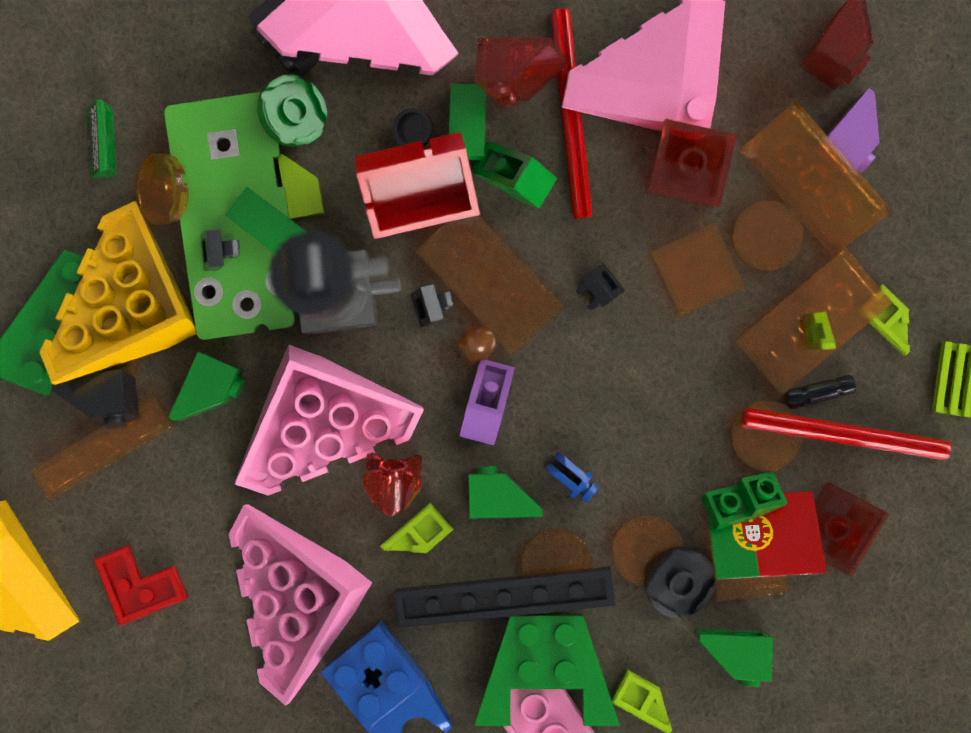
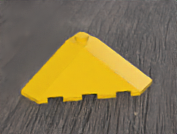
[40,201,196,385]
[0,500,80,641]

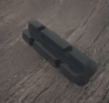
[785,375,857,409]

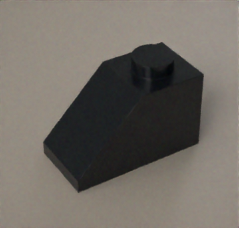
[52,369,140,429]

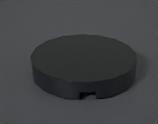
[644,546,716,618]

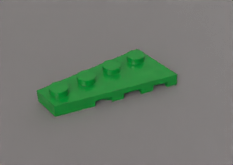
[0,250,83,396]

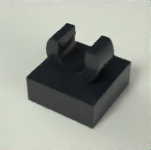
[200,229,240,271]
[576,263,625,310]
[411,284,455,328]

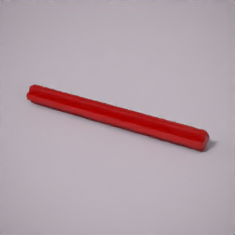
[551,8,592,219]
[741,408,951,460]

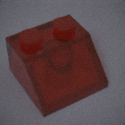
[799,0,874,90]
[475,37,567,106]
[644,118,737,208]

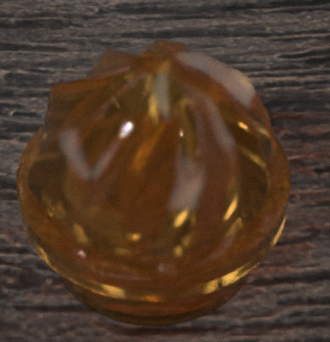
[459,326,496,363]

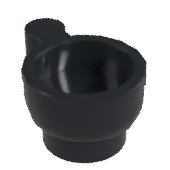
[393,108,434,147]

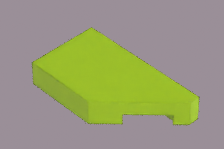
[278,154,325,220]
[856,284,910,356]
[805,312,836,350]
[380,502,454,553]
[611,669,672,733]

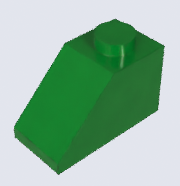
[471,141,557,209]
[168,352,245,421]
[469,466,543,519]
[694,628,773,687]

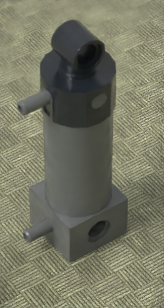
[269,232,401,335]

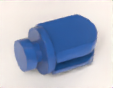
[544,452,599,503]

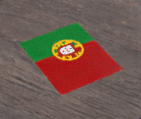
[708,491,827,580]

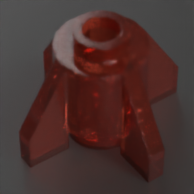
[363,452,422,516]

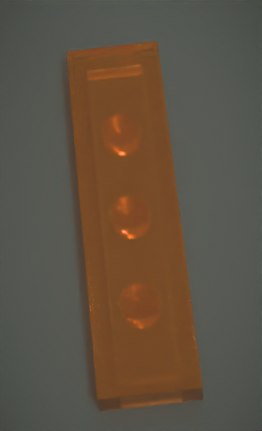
[31,396,175,501]

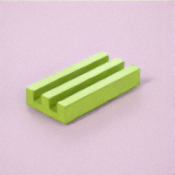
[932,341,971,417]

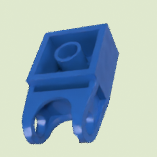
[321,620,453,733]

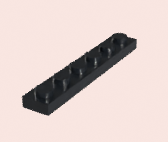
[394,566,615,628]

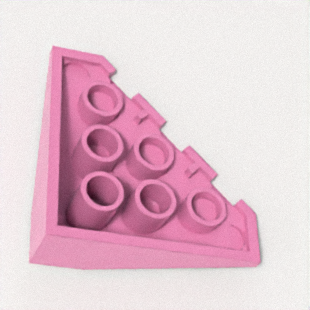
[257,0,458,75]
[561,0,725,139]
[235,345,424,496]
[229,504,372,706]

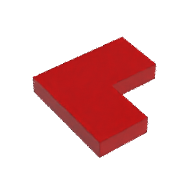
[93,545,188,626]

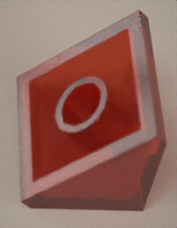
[815,482,889,577]

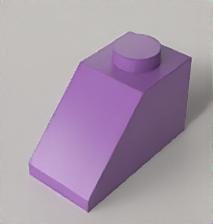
[815,88,880,176]
[459,358,515,446]

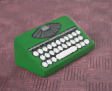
[87,99,116,178]

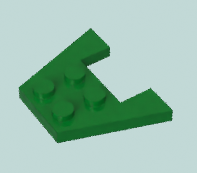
[474,614,620,726]

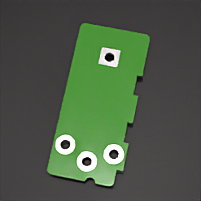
[164,92,295,340]

